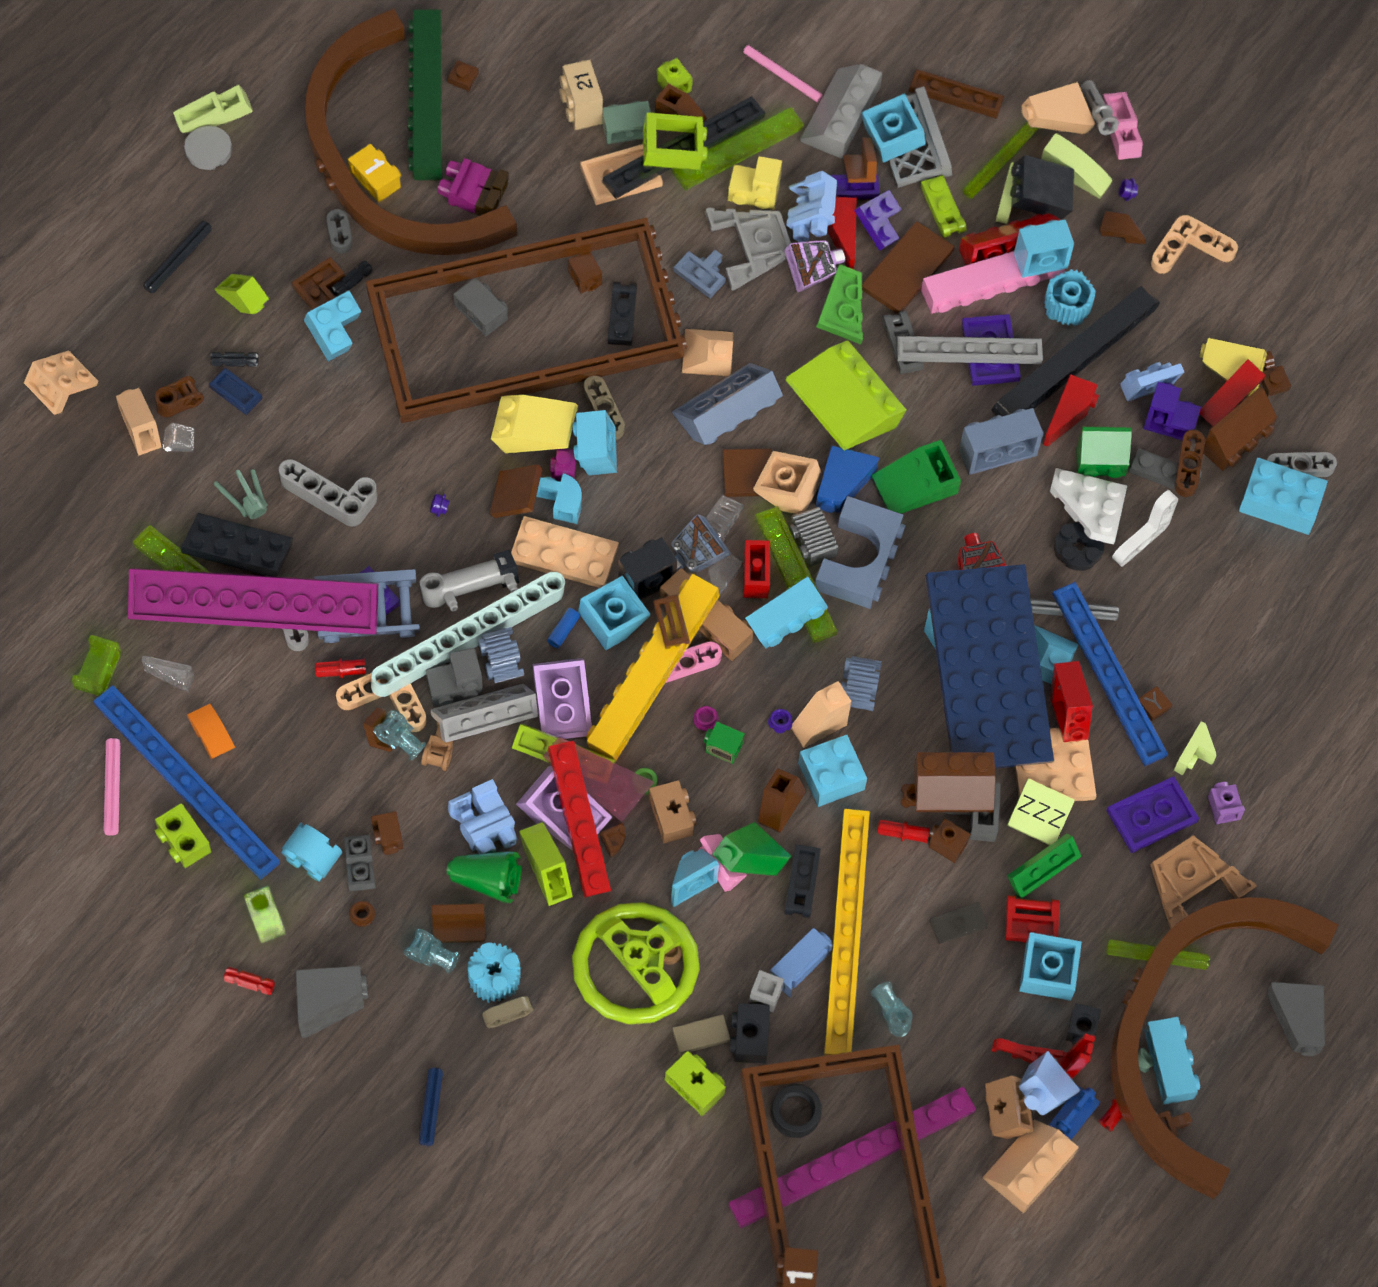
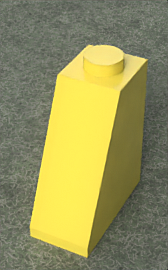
[1200,338,1267,397]

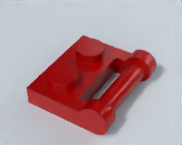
[1005,895,1060,942]

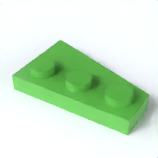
[816,264,863,344]

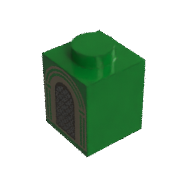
[703,722,745,764]

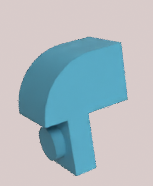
[536,474,582,524]

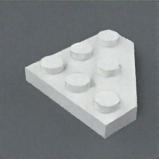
[1050,468,1127,544]

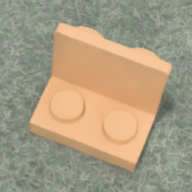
[24,351,98,415]

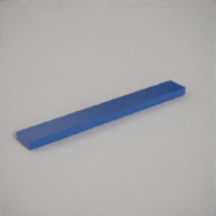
[1052,582,1168,767]

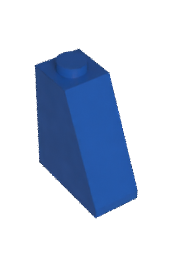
[816,446,879,513]

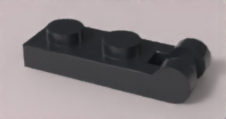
[608,281,637,346]
[785,844,821,918]

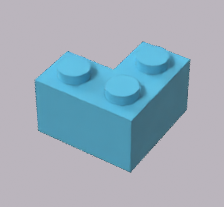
[304,291,361,361]

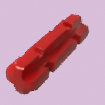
[224,967,275,995]

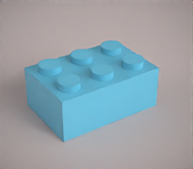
[1239,457,1328,535]

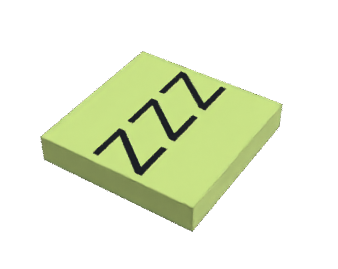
[1007,778,1075,845]

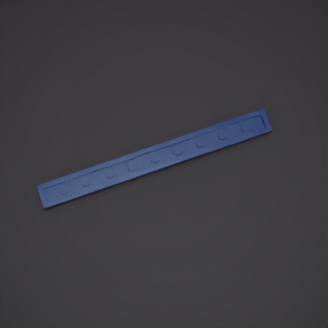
[93,686,280,880]

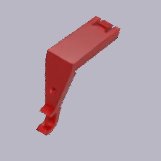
[991,1033,1095,1079]

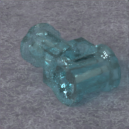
[374,710,427,761]
[403,929,460,974]
[870,982,912,1036]

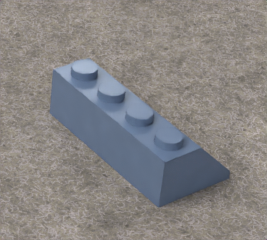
[672,363,783,445]

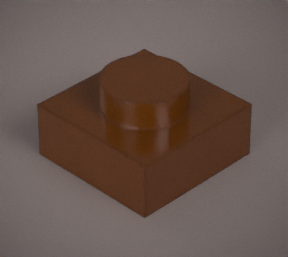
[448,60,479,91]

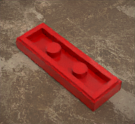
[1199,359,1266,426]

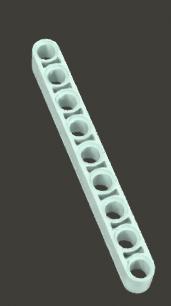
[371,572,565,697]

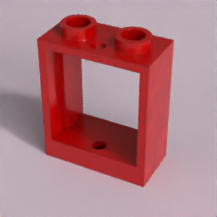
[1050,661,1093,742]

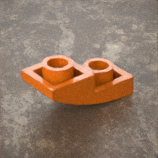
[187,704,235,759]

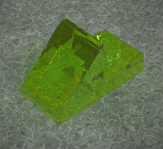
[243,885,286,943]

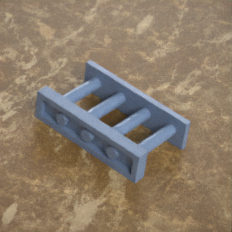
[314,569,420,643]

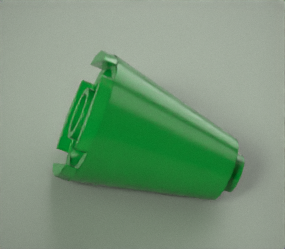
[447,851,522,903]

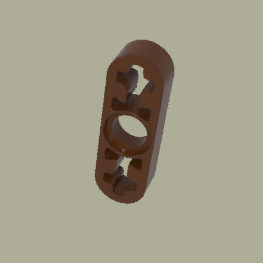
[1174,430,1205,497]

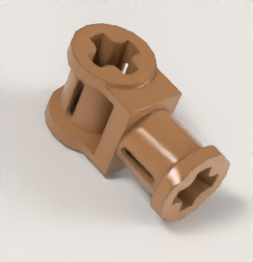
[421,722,453,771]

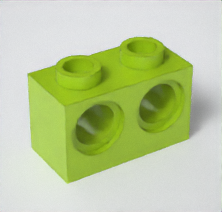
[155,803,211,868]

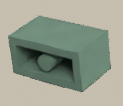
[602,101,651,144]

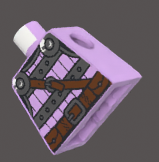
[784,241,845,292]

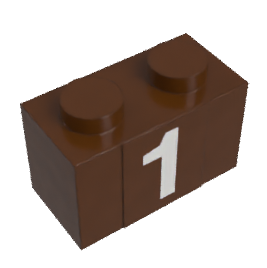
[776,1247,818,1287]

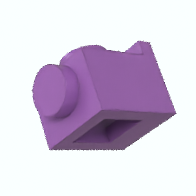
[1208,782,1245,824]

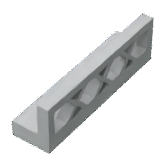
[431,683,538,743]

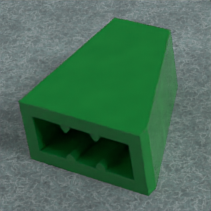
[712,822,791,876]

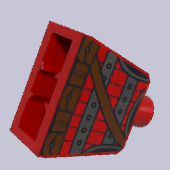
[958,533,1007,570]

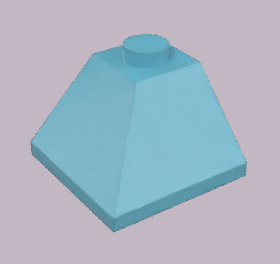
[1034,625,1079,684]
[671,848,719,907]

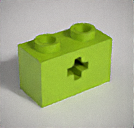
[665,1051,726,1116]

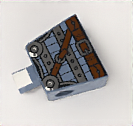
[671,514,731,573]

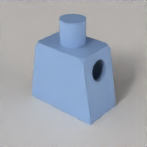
[1019,1051,1080,1115]

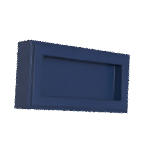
[209,368,262,415]

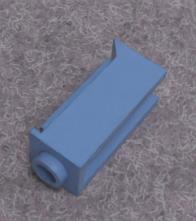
[770,928,832,998]

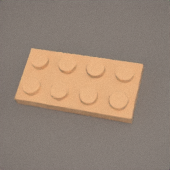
[511,516,619,588]

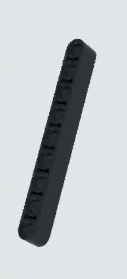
[991,286,1160,417]

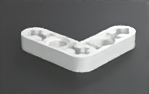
[1112,490,1178,566]

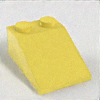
[491,395,578,453]

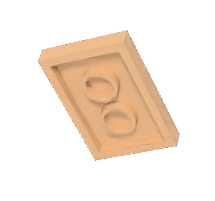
[580,144,663,205]

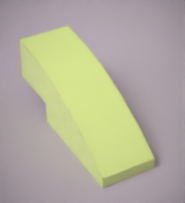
[173,85,253,133]
[1041,133,1112,199]

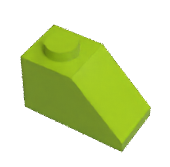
[215,274,269,314]

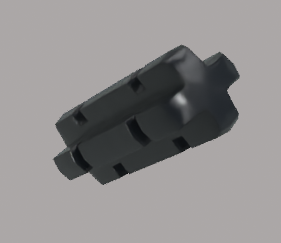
[331,260,372,297]
[211,352,259,367]

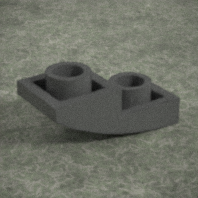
[344,835,375,891]

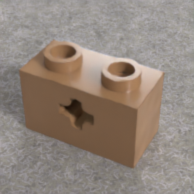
[649,780,697,844]
[985,1076,1034,1139]

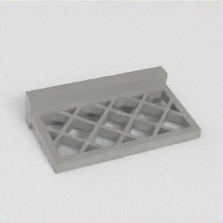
[871,87,952,188]

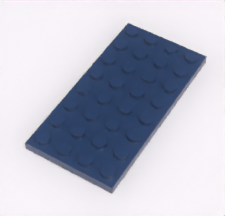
[925,564,1054,768]

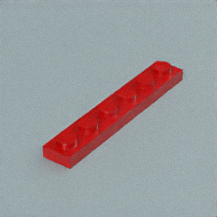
[547,741,611,898]

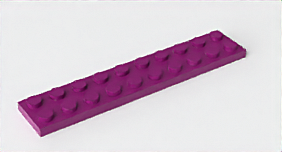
[128,568,379,634]

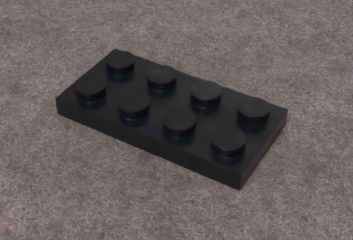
[181,513,293,577]

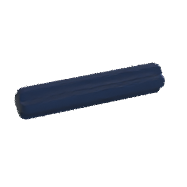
[419,1068,443,1146]

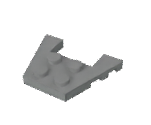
[705,208,791,291]

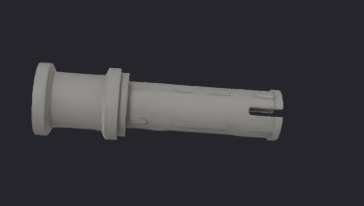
[1081,80,1119,135]

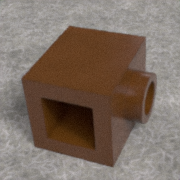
[928,819,971,863]

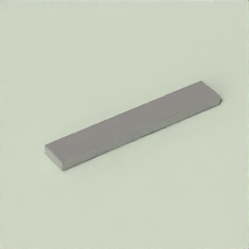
[897,336,1043,364]

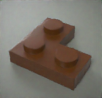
[291,257,345,310]

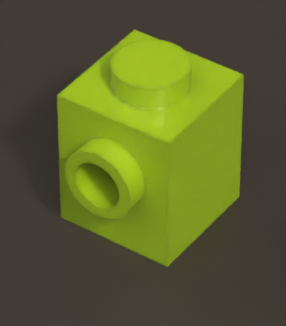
[657,58,692,93]

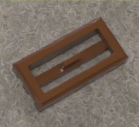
[653,594,690,649]

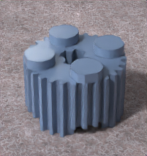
[478,627,524,683]
[841,656,882,711]

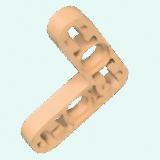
[1151,215,1238,273]
[336,667,427,732]

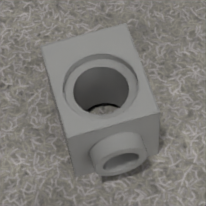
[749,970,784,1013]

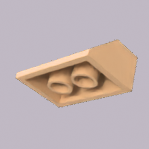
[983,1120,1079,1213]

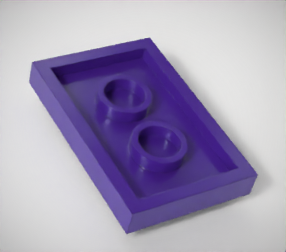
[961,314,1021,386]
[1106,776,1199,853]

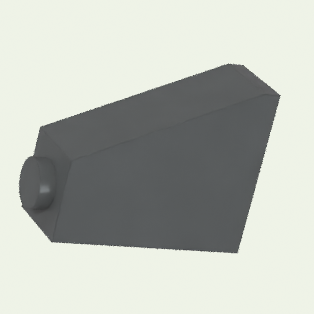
[1267,982,1325,1056]

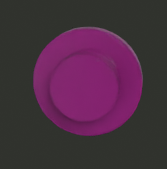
[693,706,719,731]

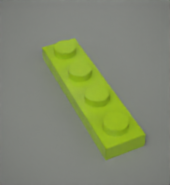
[512,724,616,784]

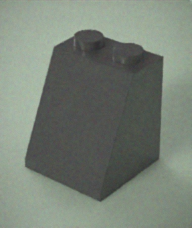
[296,966,368,1038]

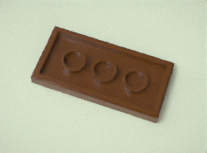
[862,221,955,314]

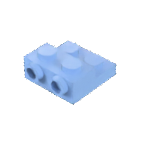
[1120,362,1184,402]

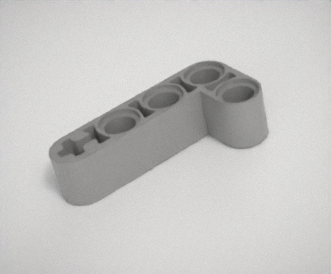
[279,460,377,526]

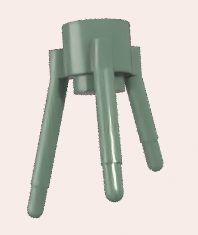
[214,469,268,519]

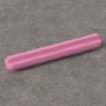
[104,738,121,836]

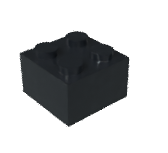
[618,537,677,600]

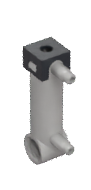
[420,549,519,611]

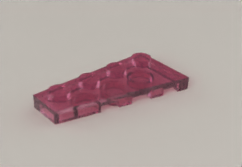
[543,737,654,822]

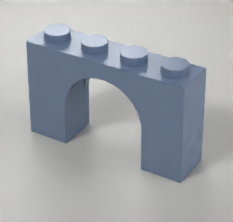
[815,496,906,609]

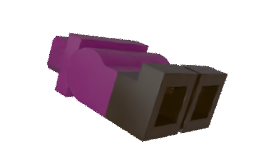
[438,158,509,216]

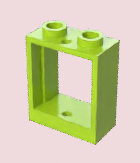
[643,113,707,170]

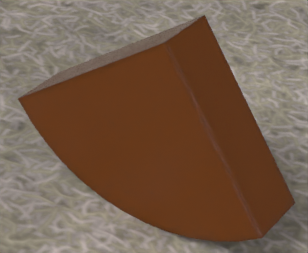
[600,822,625,857]

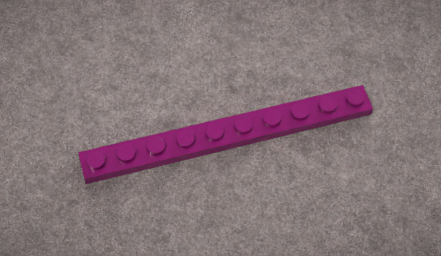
[728,1087,976,1229]

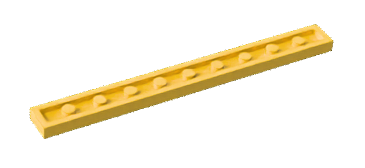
[824,809,870,1056]

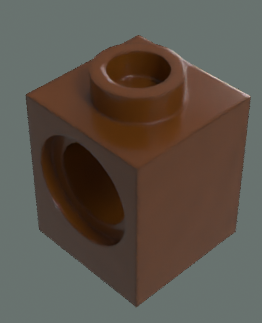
[568,252,602,294]

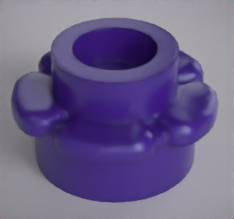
[1119,178,1138,201]
[430,493,449,517]
[768,709,793,733]

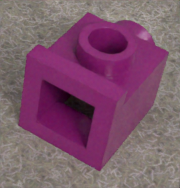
[550,449,576,482]

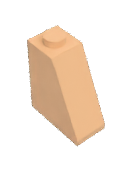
[1021,82,1095,134]
[116,388,161,456]
[791,681,851,748]

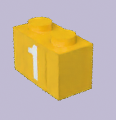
[348,144,401,203]

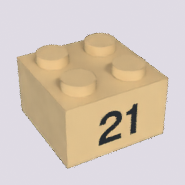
[560,60,603,130]

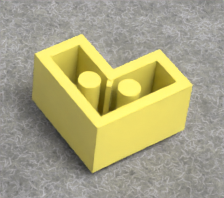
[728,156,782,210]

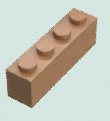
[660,568,754,661]

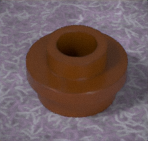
[349,901,375,927]

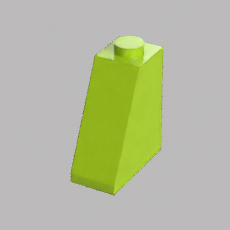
[519,822,573,906]

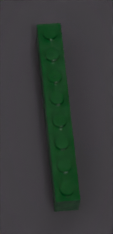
[408,9,442,180]

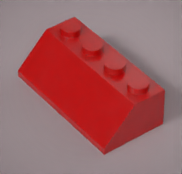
[959,213,1061,265]

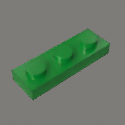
[1007,834,1081,899]

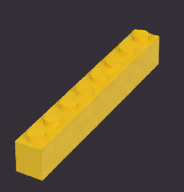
[586,574,720,761]

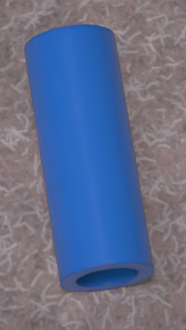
[547,608,580,649]

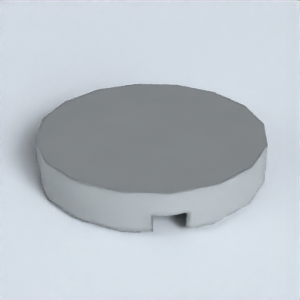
[184,126,232,170]

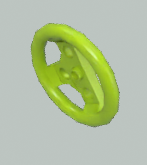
[572,902,700,1025]

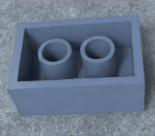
[959,408,1043,475]

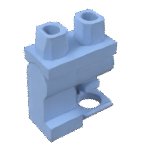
[787,171,837,242]
[448,779,517,854]

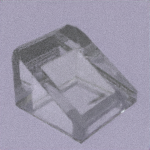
[163,422,195,452]

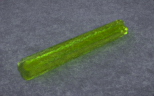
[1106,939,1210,970]

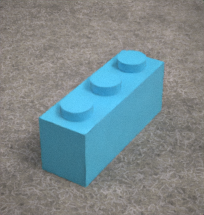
[745,577,828,649]
[1144,1017,1200,1105]

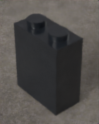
[1010,155,1074,220]

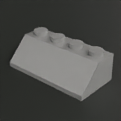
[800,64,882,159]

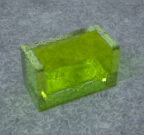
[72,635,121,696]

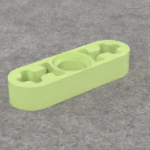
[996,162,1014,224]

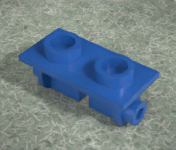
[1049,1086,1101,1140]

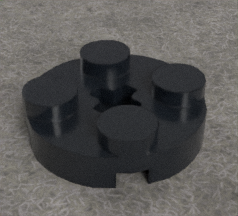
[1054,522,1104,571]

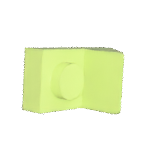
[1174,721,1216,775]

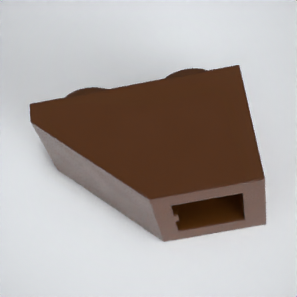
[655,83,707,122]
[758,768,807,833]

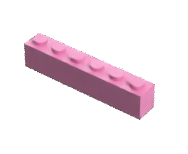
[921,251,1065,314]

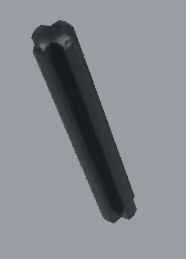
[143,220,212,294]

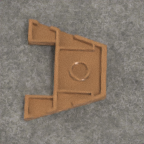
[1150,836,1257,930]

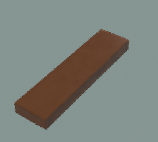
[909,69,1004,119]

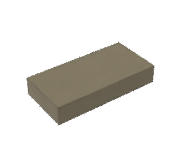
[672,1015,730,1055]

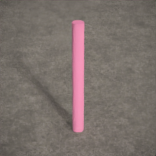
[743,45,823,103]

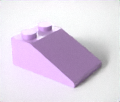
[532,658,592,739]
[516,766,612,851]

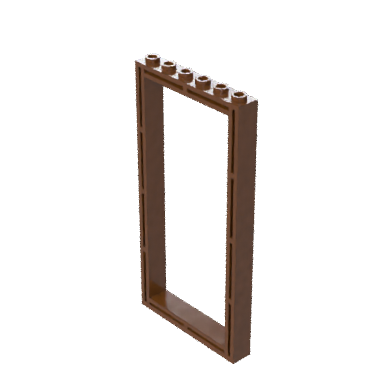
[366,217,687,423]
[740,1045,947,1287]

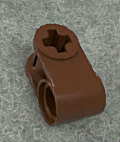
[155,376,204,417]

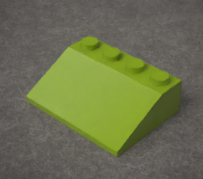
[786,340,906,450]

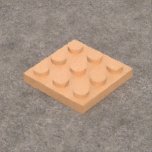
[1014,728,1096,801]

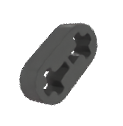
[327,209,352,254]

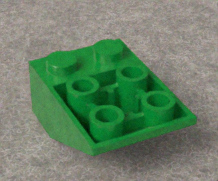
[871,440,961,514]

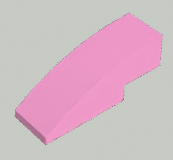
[1103,92,1143,160]

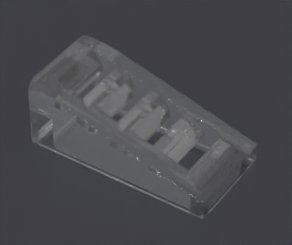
[706,495,744,541]
[141,656,194,693]

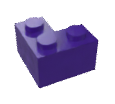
[1143,382,1201,441]

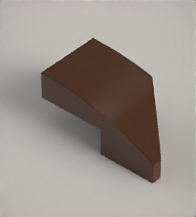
[1100,211,1146,244]

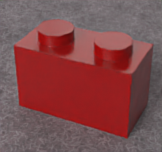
[743,540,770,599]

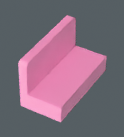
[698,834,747,891]

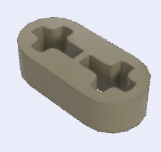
[482,996,533,1028]

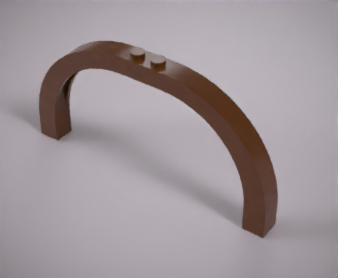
[305,9,517,255]
[1111,897,1338,1199]

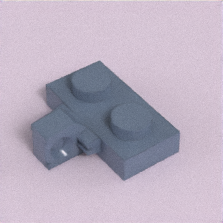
[674,250,726,299]

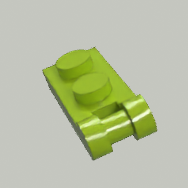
[920,176,966,238]

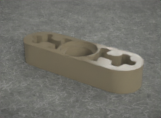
[584,376,625,440]

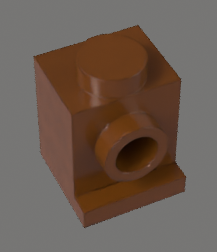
[371,811,403,855]

